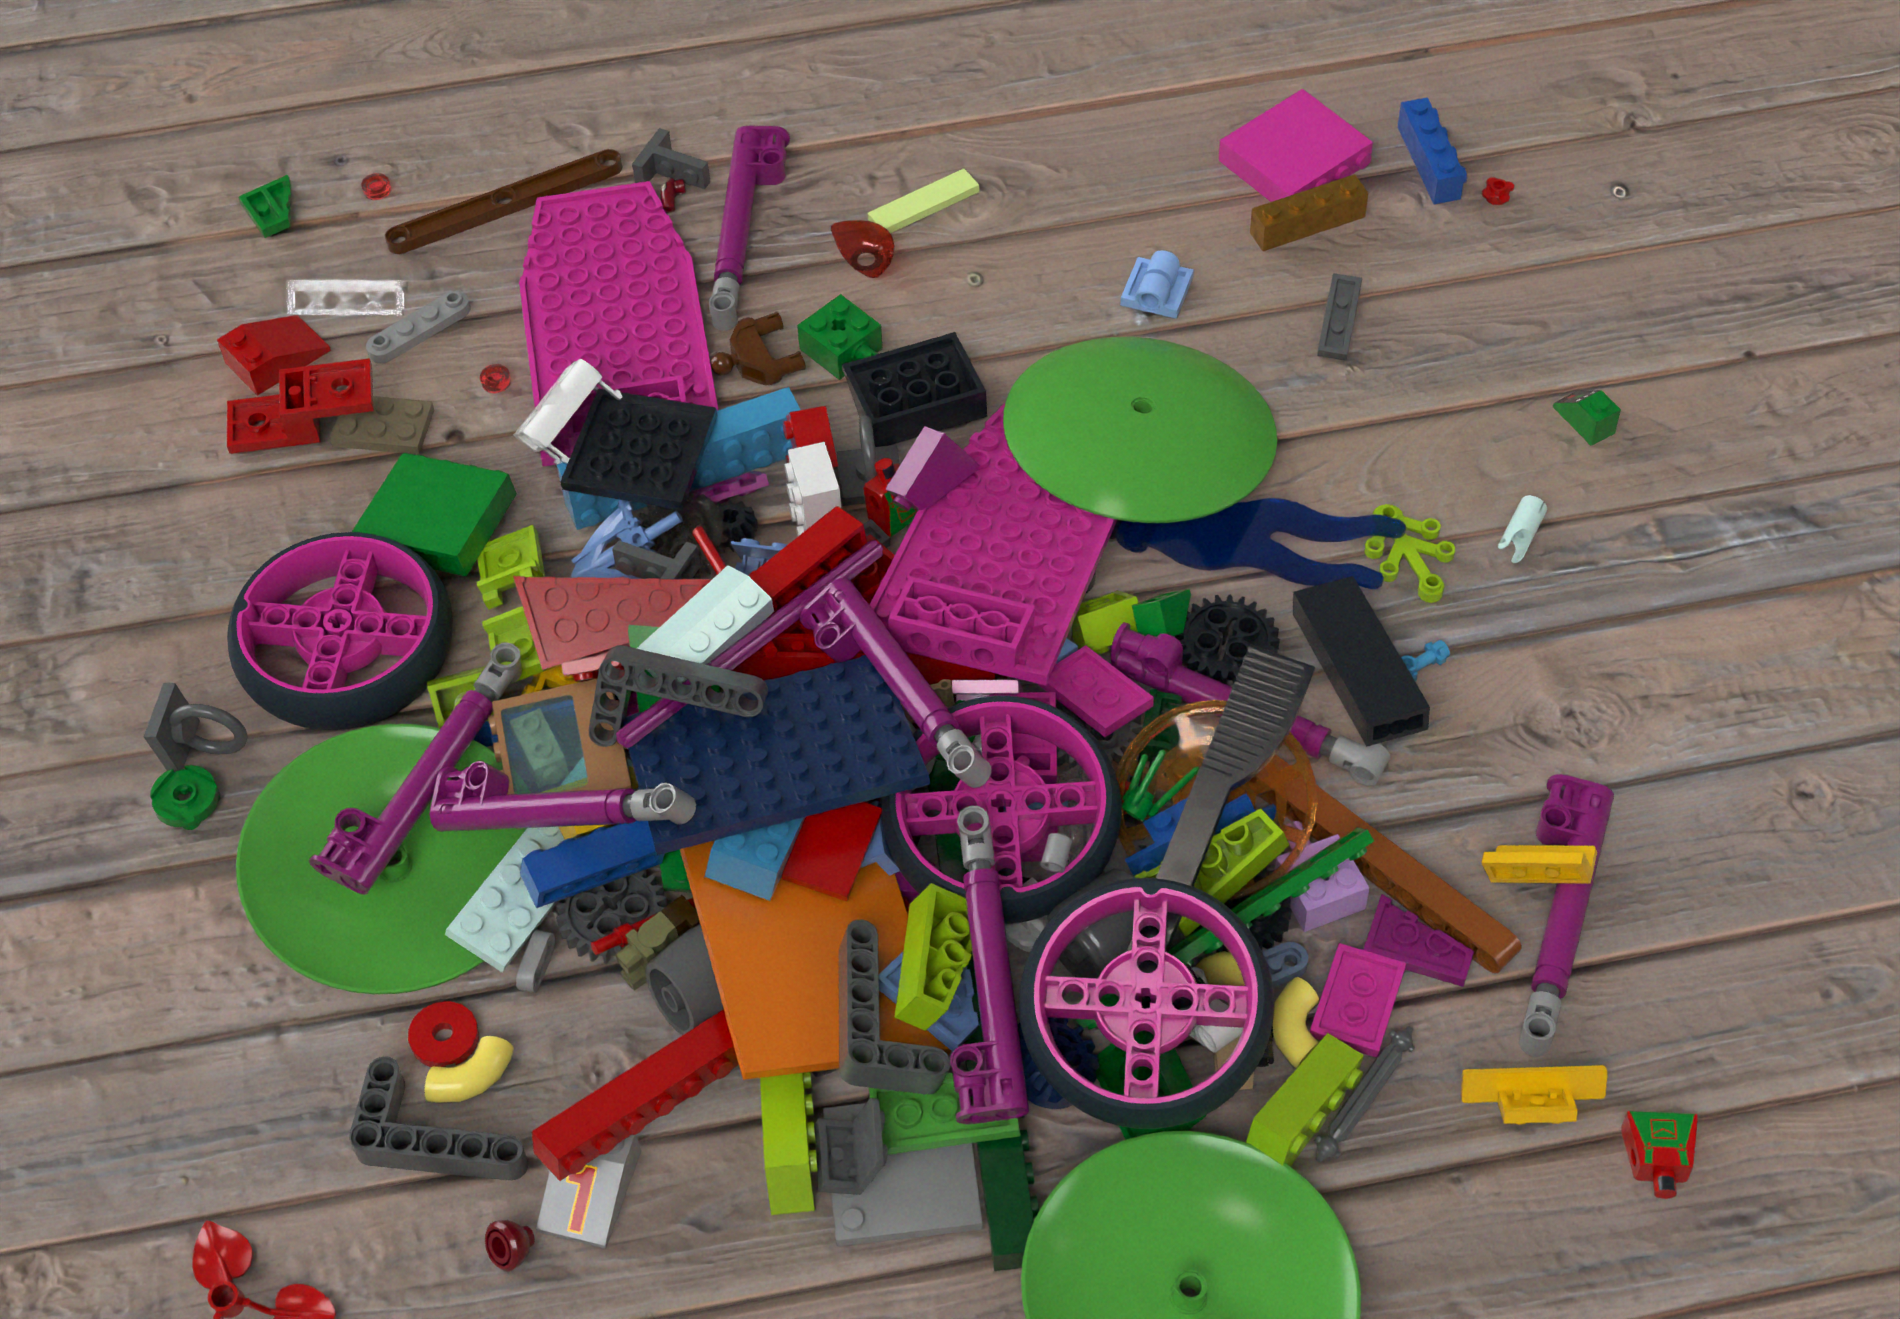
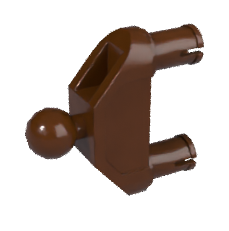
[710,311,806,386]

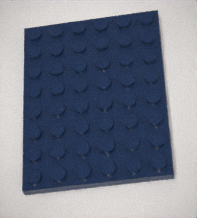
[623,655,930,855]

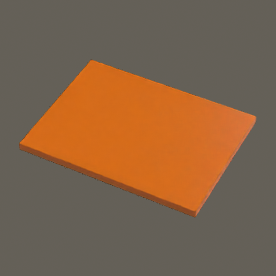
[680,840,951,1080]

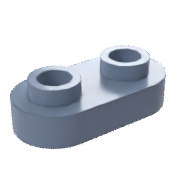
[1262,942,1308,988]

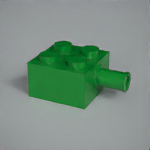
[797,294,883,380]

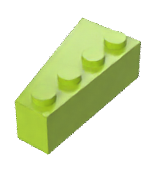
[1134,808,1290,937]
[894,883,972,1031]
[1246,1033,1364,1167]
[760,1072,818,1215]

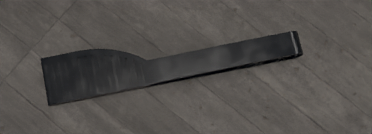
[1126,644,1315,999]

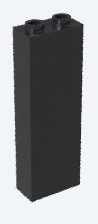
[1293,576,1430,747]

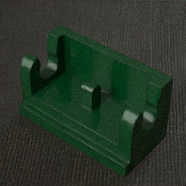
[1139,688,1185,764]

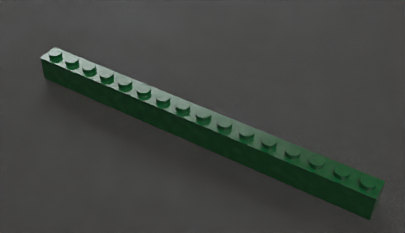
[928,760,1039,1271]

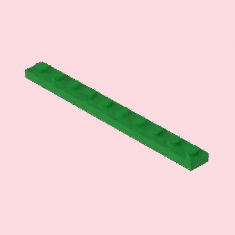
[1072,827,1374,1030]

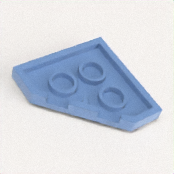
[879,952,979,1052]

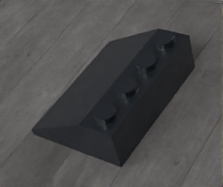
[842,332,987,447]

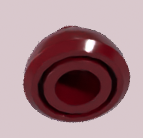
[485,1220,535,1272]

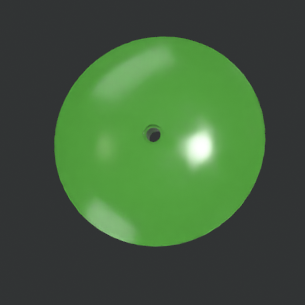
[1003,337,1277,523]
[236,724,531,994]
[1021,1131,1361,1319]

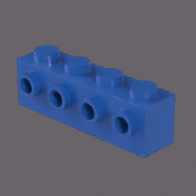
[1398,97,1467,204]
[520,820,665,908]

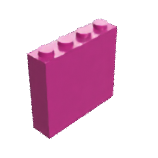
[1218,89,1373,202]

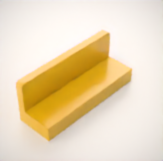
[1481,845,1597,884]

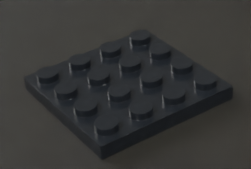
[560,388,718,510]

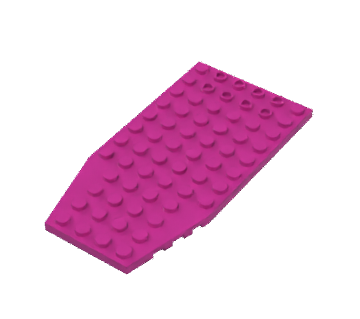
[519,181,718,467]
[870,403,1117,686]

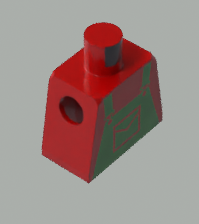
[863,458,918,538]
[1621,1111,1698,1199]

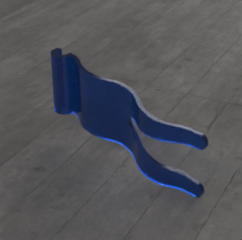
[1116,498,1406,590]

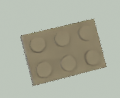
[330,396,434,455]

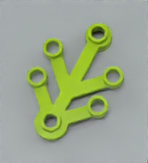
[1364,504,1455,603]

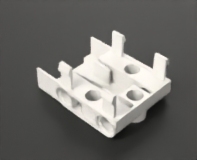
[513,359,623,465]

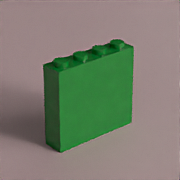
[352,453,517,576]

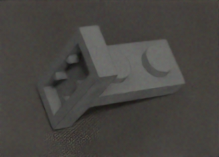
[632,128,710,189]
[612,540,701,579]

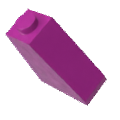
[886,426,980,511]

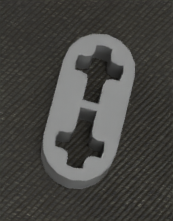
[516,930,555,993]

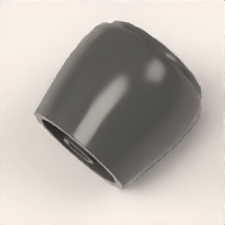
[1046,868,1135,979]
[645,924,724,1035]

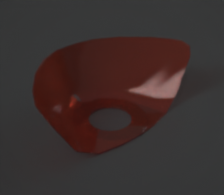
[831,220,895,278]

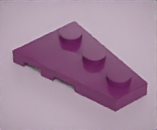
[670,470,769,516]
[1363,894,1474,987]

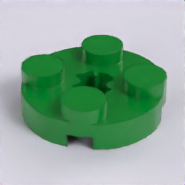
[150,765,220,830]

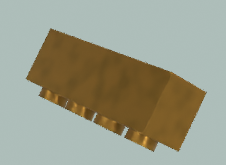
[1250,174,1368,251]

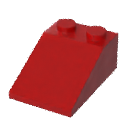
[217,315,331,396]

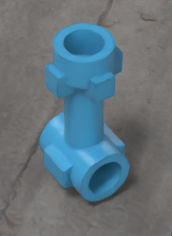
[1401,640,1450,681]

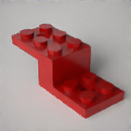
[227,358,374,454]

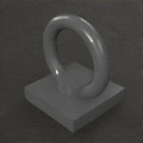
[837,415,900,506]
[144,683,248,772]

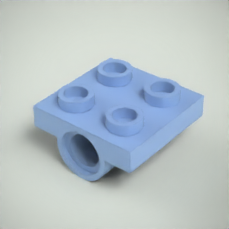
[1120,250,1194,319]

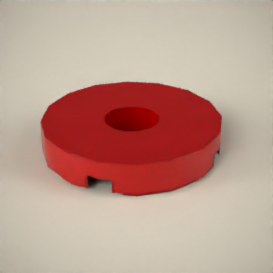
[408,1001,479,1068]

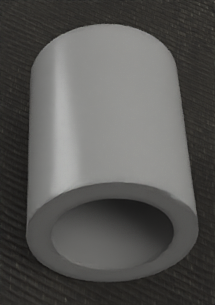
[1041,833,1072,873]

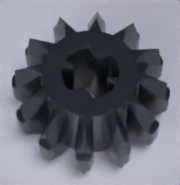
[705,499,758,552]

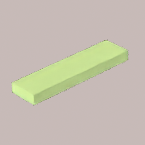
[867,168,979,237]

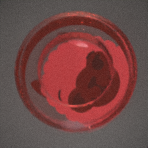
[361,173,391,200]
[480,364,511,393]

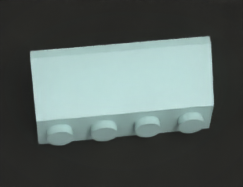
[636,565,774,683]

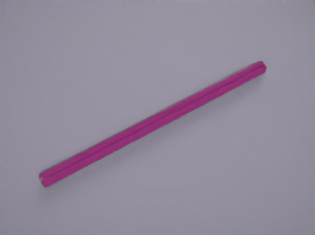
[616,540,883,749]

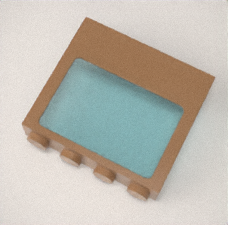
[488,679,633,830]

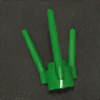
[1122,750,1200,822]

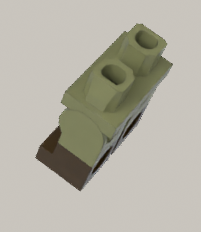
[615,895,700,991]

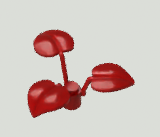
[192,1221,336,1319]

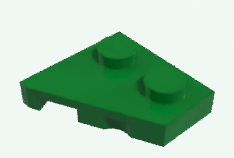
[238,175,292,238]

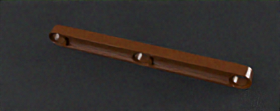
[385,149,622,254]

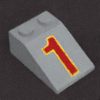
[536,1134,641,1249]

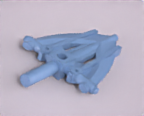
[570,500,683,579]

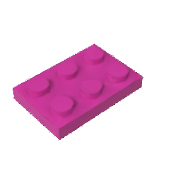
[1037,645,1154,737]
[1310,943,1407,1058]

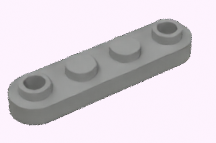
[366,291,470,363]

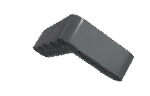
[589,645,768,747]
[839,920,950,1094]
[349,1056,528,1180]

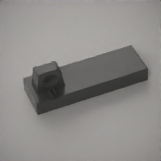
[1317,273,1362,360]

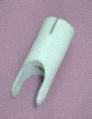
[1498,495,1547,563]

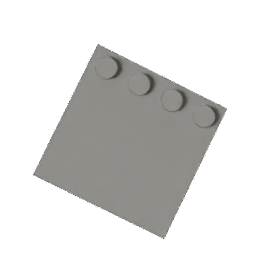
[823,1103,983,1247]

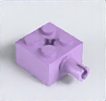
[1274,821,1369,932]

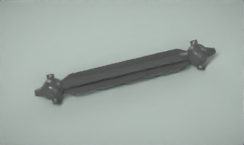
[1314,1026,1415,1162]

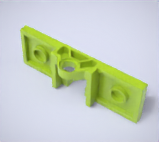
[477,525,546,684]

